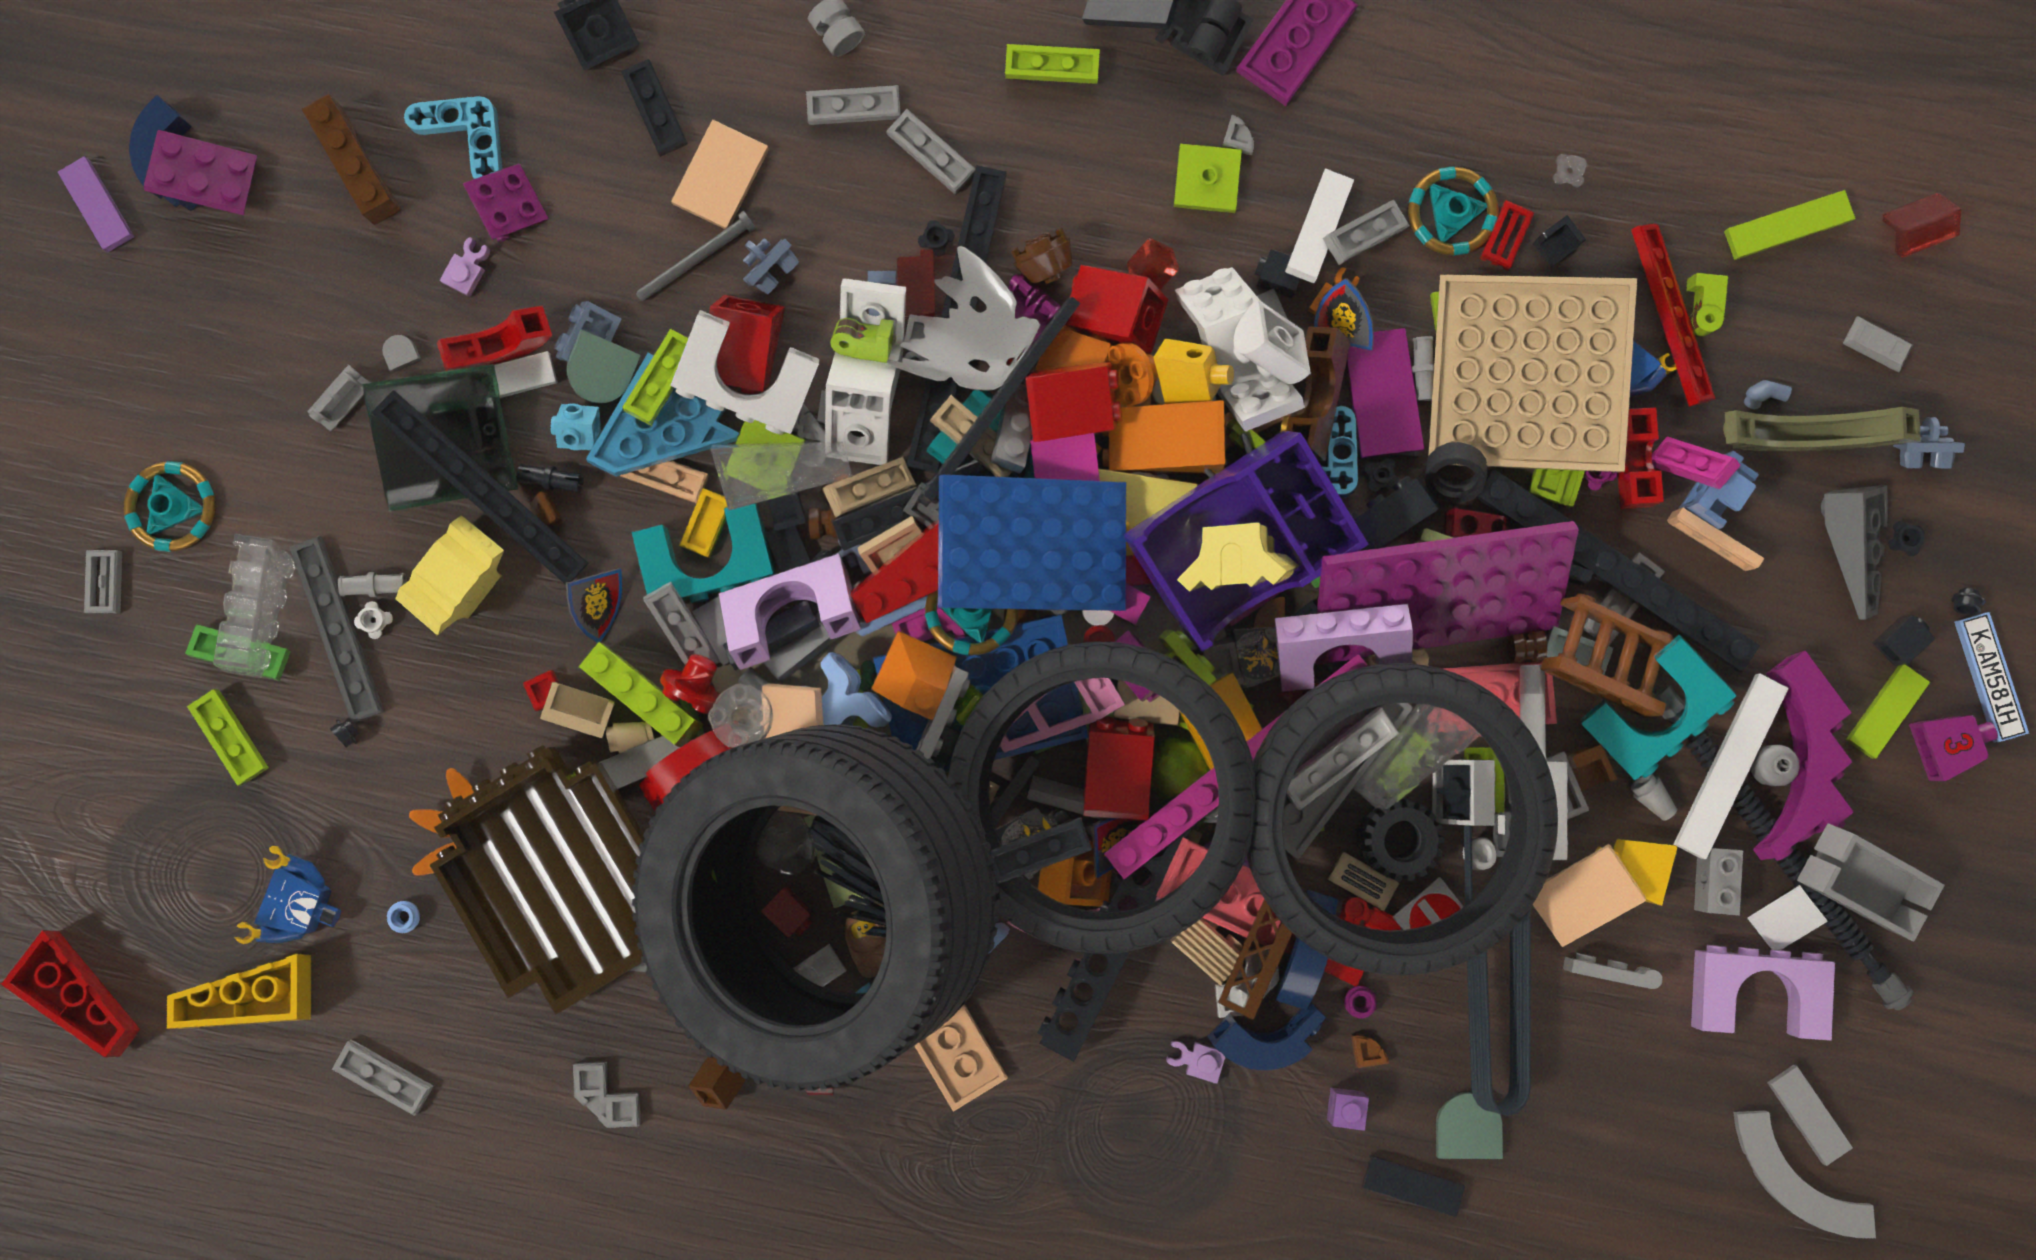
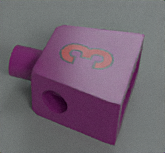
[1909,715,1998,781]

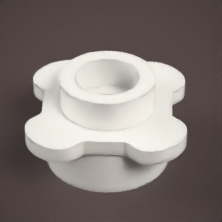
[354,601,393,639]

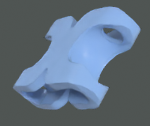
[802,652,892,727]

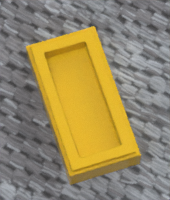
[679,488,733,558]

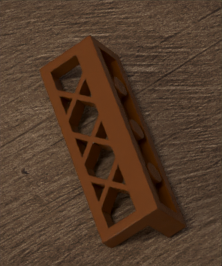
[1218,899,1292,1020]

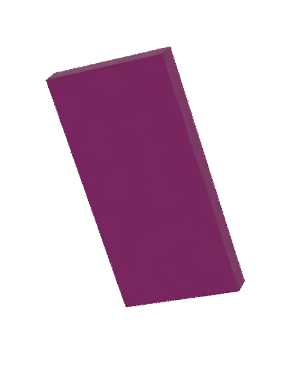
[1236,0,1358,106]
[1346,328,1424,459]

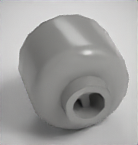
[1750,745,1800,786]

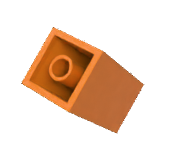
[1102,400,1225,475]

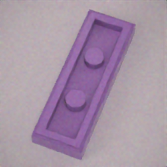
[58,156,134,252]

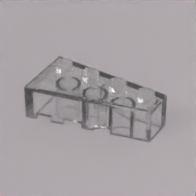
[710,442,853,510]
[213,534,295,678]
[1352,704,1481,809]

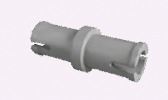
[1412,336,1434,401]
[338,572,407,597]

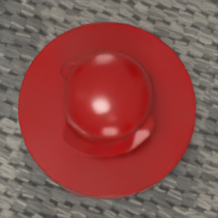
[660,654,722,714]

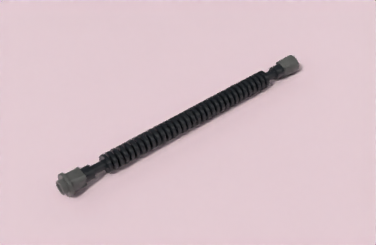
[1654,685,1914,1010]

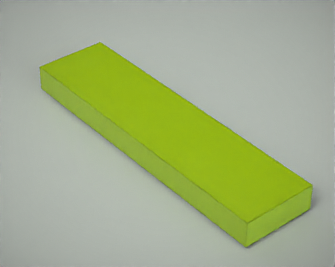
[1724,190,1856,260]

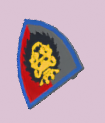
[1314,278,1374,350]
[566,568,622,643]
[1084,818,1145,878]

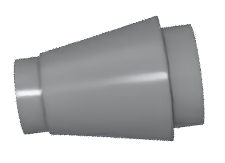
[1631,774,1678,821]

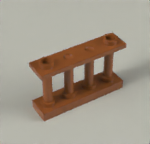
[1540,594,1673,717]

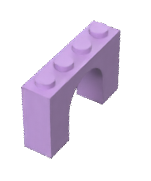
[719,554,861,670]
[1275,604,1413,692]
[1691,945,1835,1040]

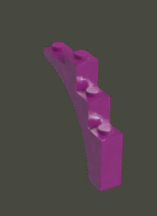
[1753,651,1853,861]

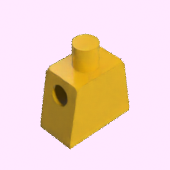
[1154,339,1234,404]
[1595,839,1677,906]

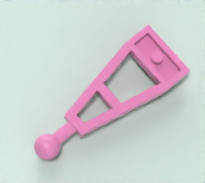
[999,678,1125,753]

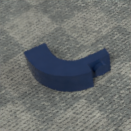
[129,95,198,211]
[1276,889,1338,1010]
[1208,1002,1326,1070]

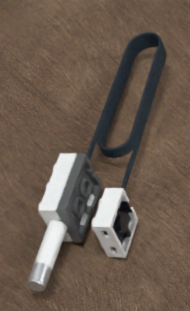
[1432,665,1568,1116]

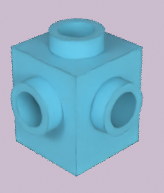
[551,403,601,450]

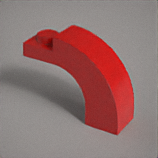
[437,305,552,373]
[639,723,746,811]

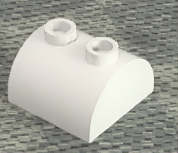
[1234,300,1311,384]

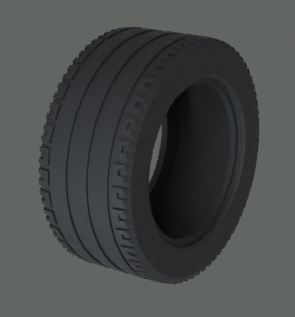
[632,724,1000,1091]

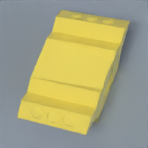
[396,515,504,635]
[1177,523,1299,592]

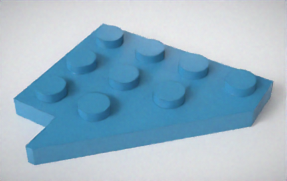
[586,353,740,477]

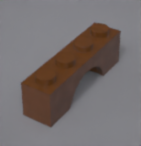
[302,94,401,225]
[1286,326,1351,461]

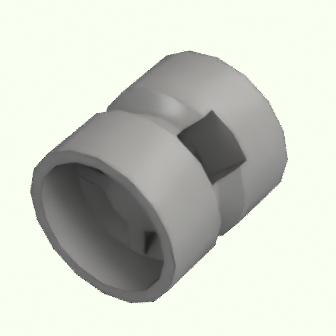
[808,0,865,57]

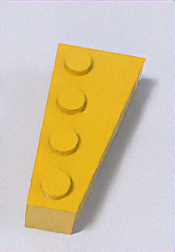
[167,954,311,1029]

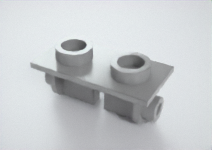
[307,365,372,432]

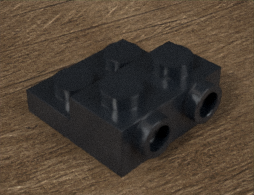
[554,0,640,71]

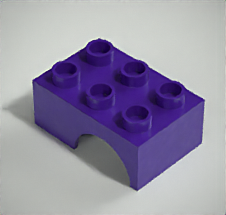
[1123,431,1369,652]

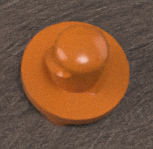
[1106,342,1159,407]

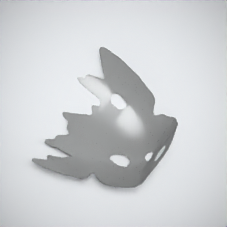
[886,246,1040,390]

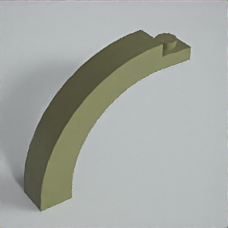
[1723,407,1921,451]

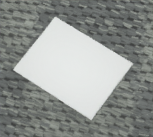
[1748,885,1827,950]

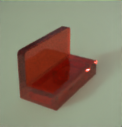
[1882,193,1961,258]
[897,249,936,319]

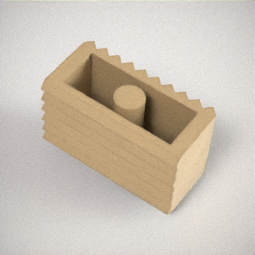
[1170,918,1243,985]

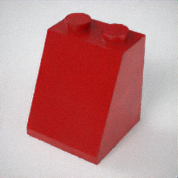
[1065,265,1169,355]
[709,295,785,394]
[1026,362,1122,443]
[1083,716,1154,821]

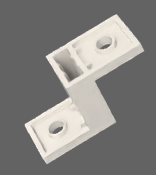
[1175,267,1305,431]
[825,278,906,465]

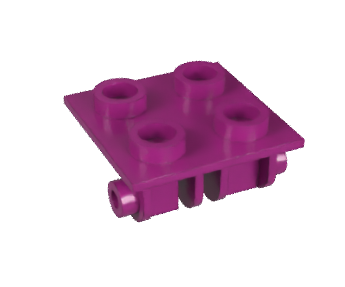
[463,163,549,243]
[1008,273,1061,354]

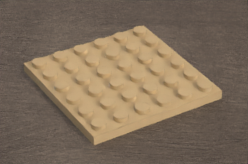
[1429,275,1637,472]

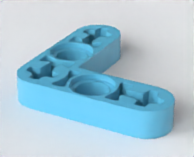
[404,96,502,179]
[1322,406,1358,498]

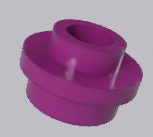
[1344,986,1377,1018]

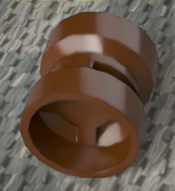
[809,507,837,539]
[1507,630,1548,664]

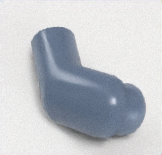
[1744,380,1792,409]

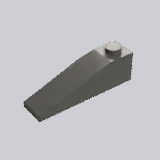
[1821,485,1888,620]

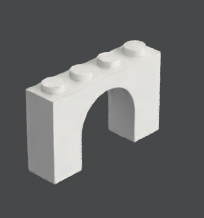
[670,310,819,435]

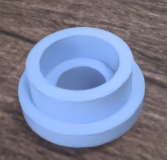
[387,901,420,933]

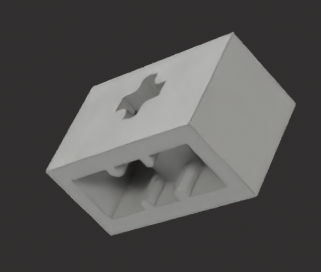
[1694,848,1743,915]

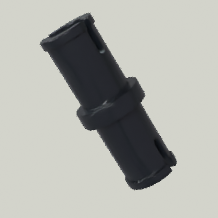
[516,463,584,493]

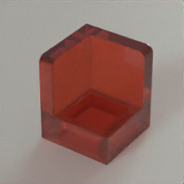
[1127,237,1179,290]

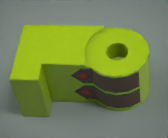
[1686,273,1728,337]
[830,318,894,363]

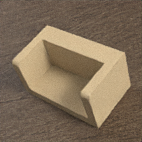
[540,682,615,738]

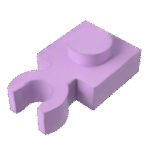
[439,237,490,297]
[1166,1040,1225,1083]

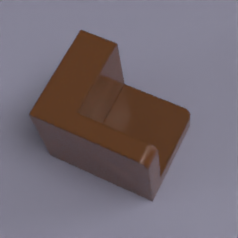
[1566,744,1616,791]
[688,1057,746,1110]

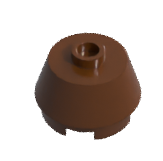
[1011,227,1073,284]

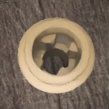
[605,722,654,754]

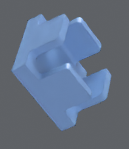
[1678,451,1759,529]

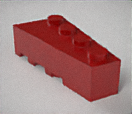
[852,519,939,623]
[1,930,141,1058]

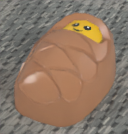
[844,909,886,978]

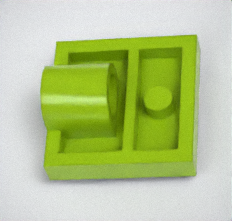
[1157,629,1217,686]

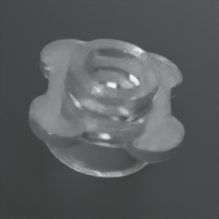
[1553,154,1587,187]

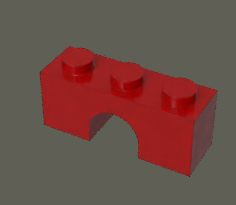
[1617,408,1664,509]

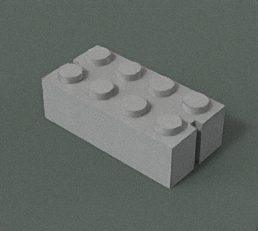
[1797,823,1945,942]

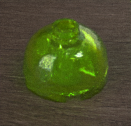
[1151,738,1209,801]

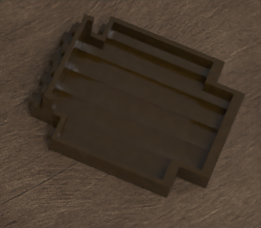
[430,745,645,1015]

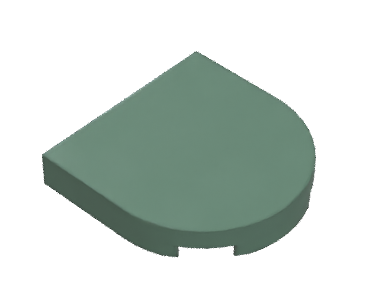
[567,330,640,403]
[1436,1092,1503,1159]

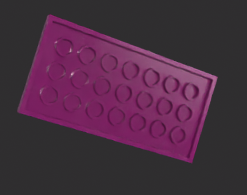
[1315,521,1579,665]

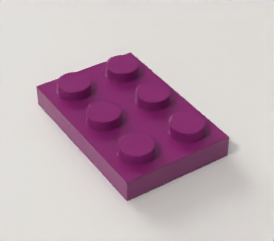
[144,130,257,216]

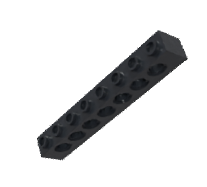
[1037,815,1191,1062]

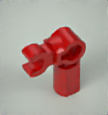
[1339,896,1401,930]

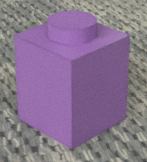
[1327,1087,1369,1131]

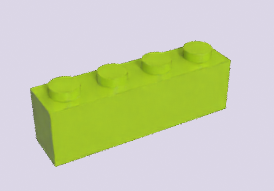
[579,642,704,747]

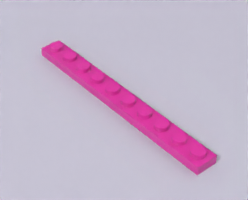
[1104,654,1368,879]

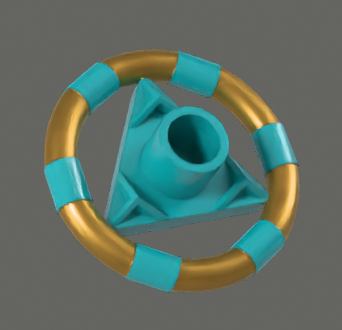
[1408,166,1499,256]
[124,461,216,552]
[925,590,1019,656]

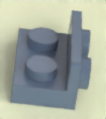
[555,301,621,362]

